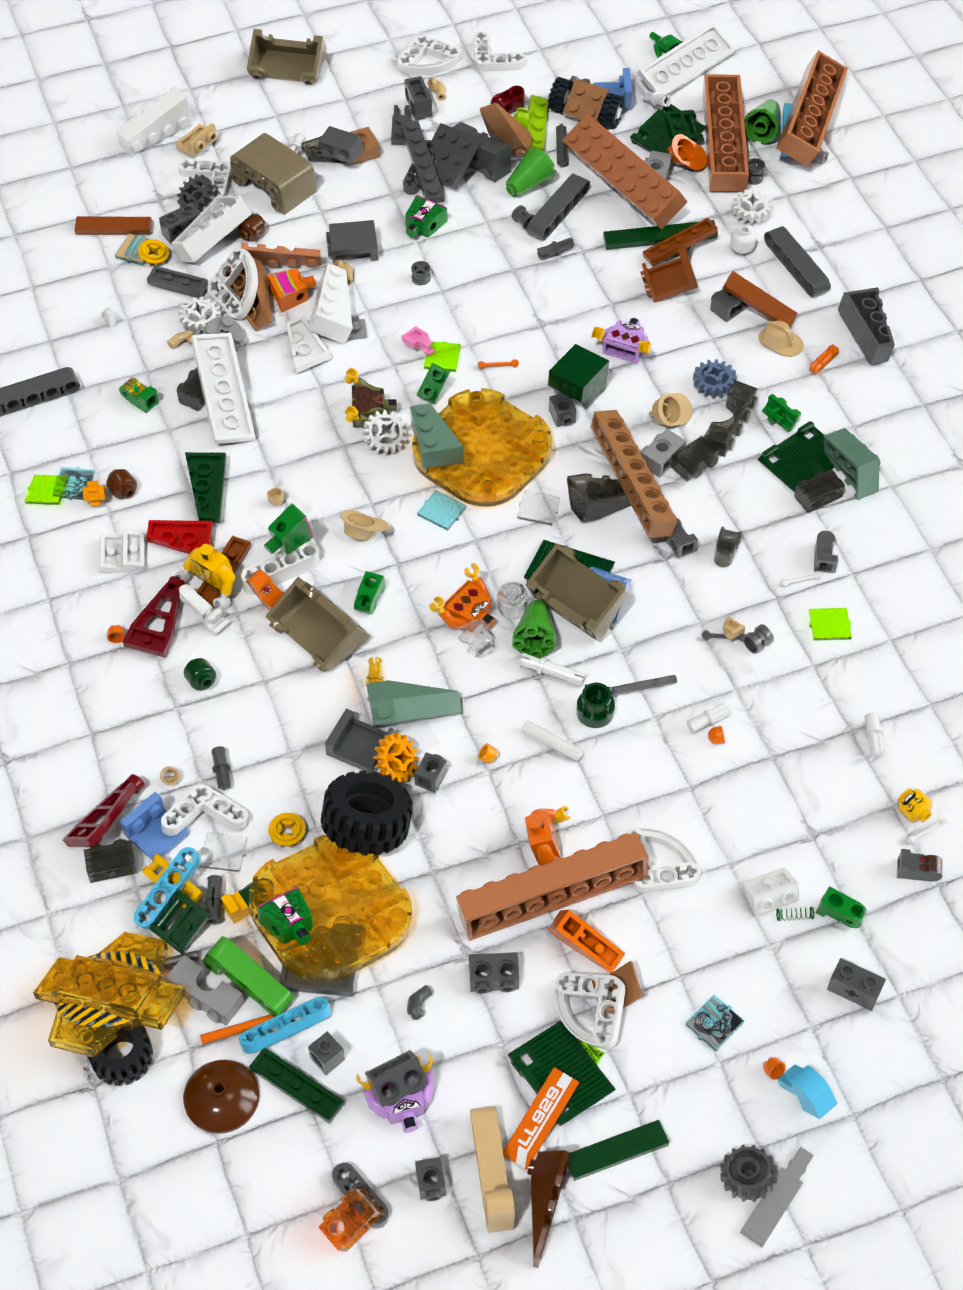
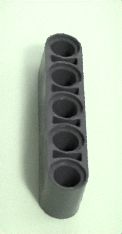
[526,173,590,241]
[764,226,831,297]
[0,367,80,417]

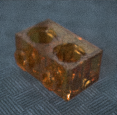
[318,1189,384,1252]

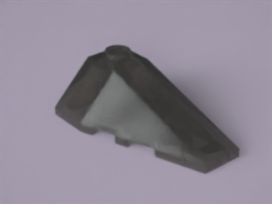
[567,473,631,523]

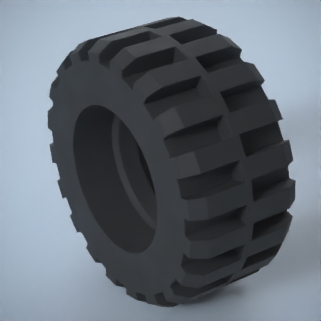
[321,771,413,856]

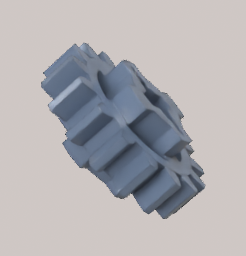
[693,359,737,398]

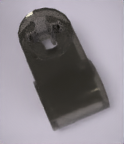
[714,526,743,568]

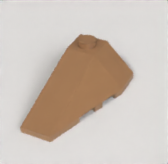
[480,103,532,158]
[226,257,272,332]

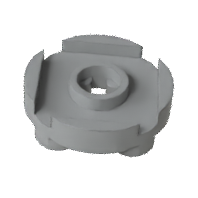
[204,315,244,352]

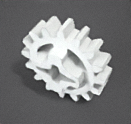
[731,189,773,224]
[178,296,221,334]
[362,410,408,455]

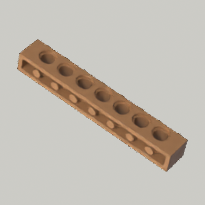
[590,410,677,538]

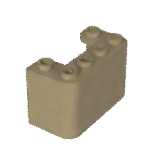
[230,133,316,215]

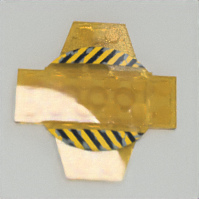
[33,932,186,1057]

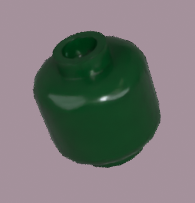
[183,658,216,691]

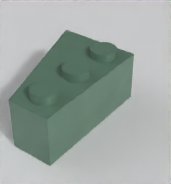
[410,403,463,469]
[824,428,881,500]

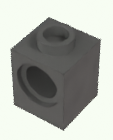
[549,393,576,427]
[414,752,447,793]
[308,1031,345,1075]
[415,1157,446,1201]

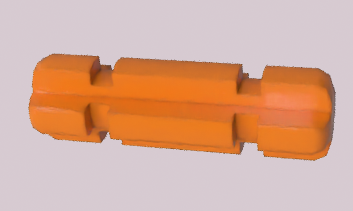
[809,344,839,374]

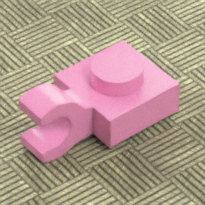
[401,326,435,356]

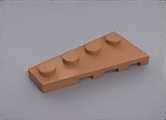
[241,242,322,268]

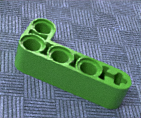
[203,936,294,1017]

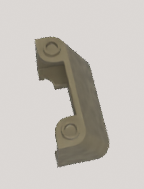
[247,29,327,85]
[525,543,627,642]
[265,576,371,672]

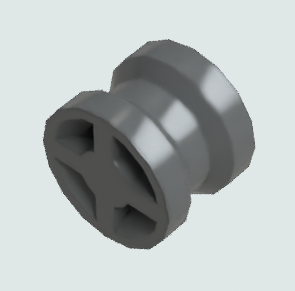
[411,261,431,286]

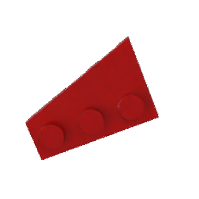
[146,520,213,554]

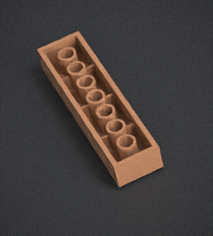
[776,50,848,167]
[702,74,749,191]
[562,113,687,230]
[456,832,648,941]

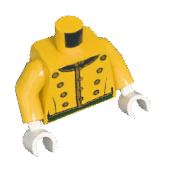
[174,544,237,610]

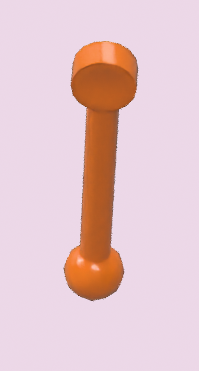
[478,359,519,369]

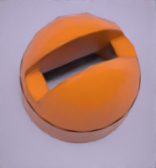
[107,624,125,643]
[708,725,725,744]
[763,1057,785,1080]

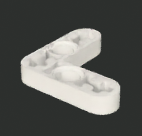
[473,31,526,71]
[178,159,231,203]
[161,784,248,836]

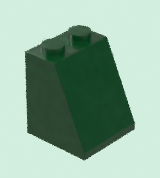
[548,344,609,403]

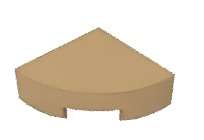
[723,617,745,640]

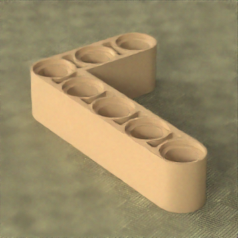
[470,1106,515,1233]

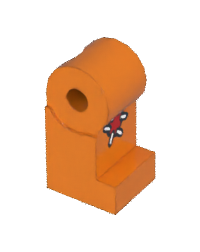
[246,569,284,610]

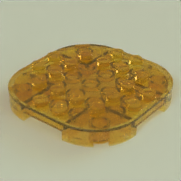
[412,388,552,507]
[249,835,412,982]

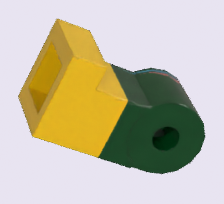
[221,881,270,924]

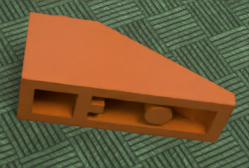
[547,909,625,973]

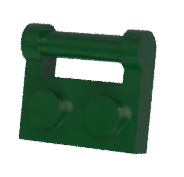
[664,110,704,145]
[149,889,212,954]

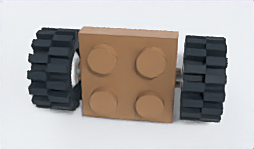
[548,77,625,129]

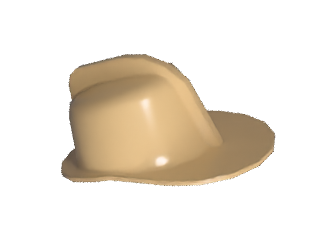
[758,320,804,357]
[649,393,692,427]
[340,510,389,541]

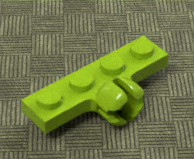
[513,94,548,151]

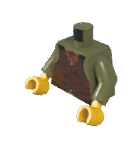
[344,368,397,428]

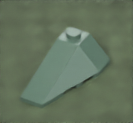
[366,680,462,728]

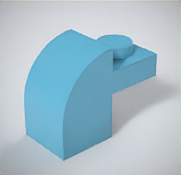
[777,1064,838,1119]

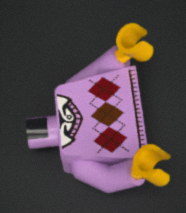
[591,318,651,364]
[356,1053,434,1133]

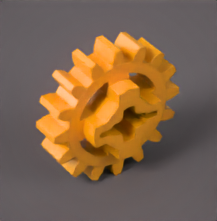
[373,733,419,783]

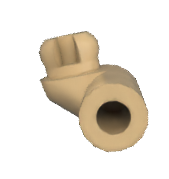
[427,78,445,101]
[334,260,353,285]
[167,330,195,349]

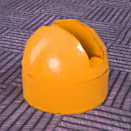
[478,743,498,764]

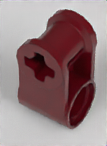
[490,85,525,114]

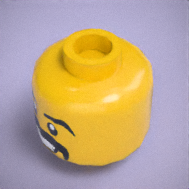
[897,788,933,823]

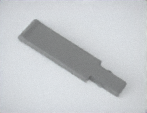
[740,1147,814,1248]

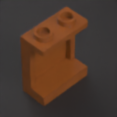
[640,248,698,303]

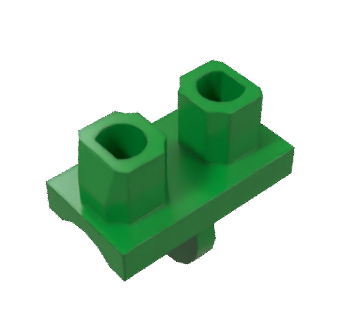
[417,363,450,404]
[762,394,801,432]

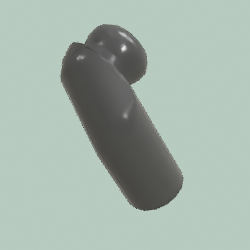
[406,985,432,1020]

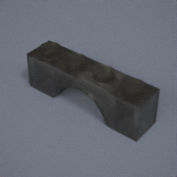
[702,380,759,457]

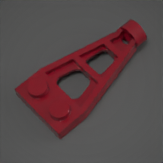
[123,576,185,657]
[63,774,145,847]

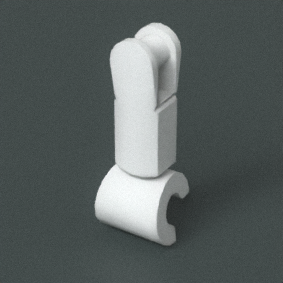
[179,584,230,635]

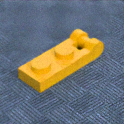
[141,853,204,908]

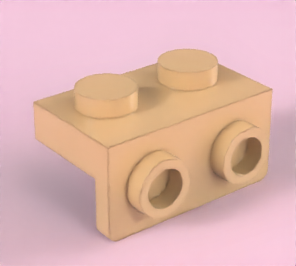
[176,123,217,158]

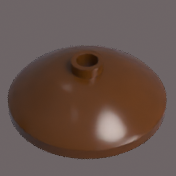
[183,1060,259,1134]

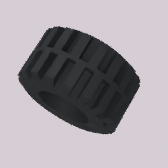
[86,1015,153,1086]

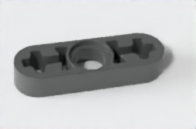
[332,1163,389,1229]

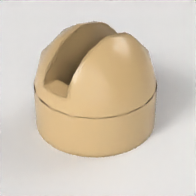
[267,488,284,506]
[160,766,179,785]

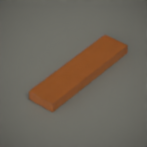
[74,216,152,235]
[642,218,718,267]
[722,271,797,327]
[197,536,252,608]

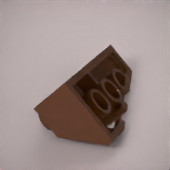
[527,1150,569,1268]

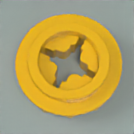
[138,239,169,266]
[268,813,306,847]

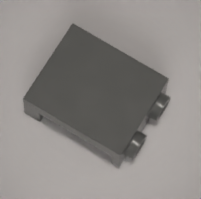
[326,220,378,264]
[325,708,395,773]

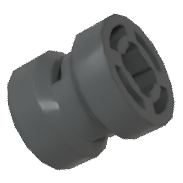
[748,158,765,185]

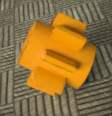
[82,480,106,507]

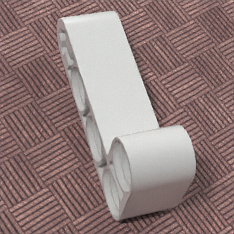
[241,538,320,595]

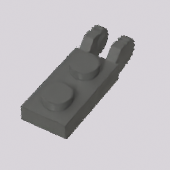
[391,105,411,145]

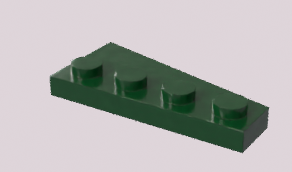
[185,452,227,523]

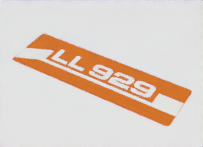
[503,1068,579,1170]

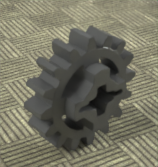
[177,174,215,212]

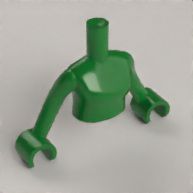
[649,32,683,58]

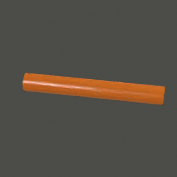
[200,1014,273,1045]

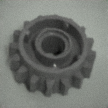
[720,1145,777,1202]

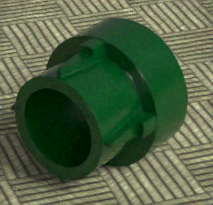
[576,682,615,728]

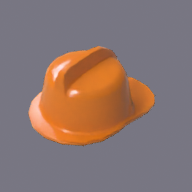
[667,134,707,170]

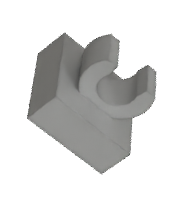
[348,315,367,340]

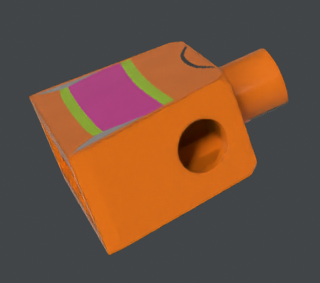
[267,269,316,312]

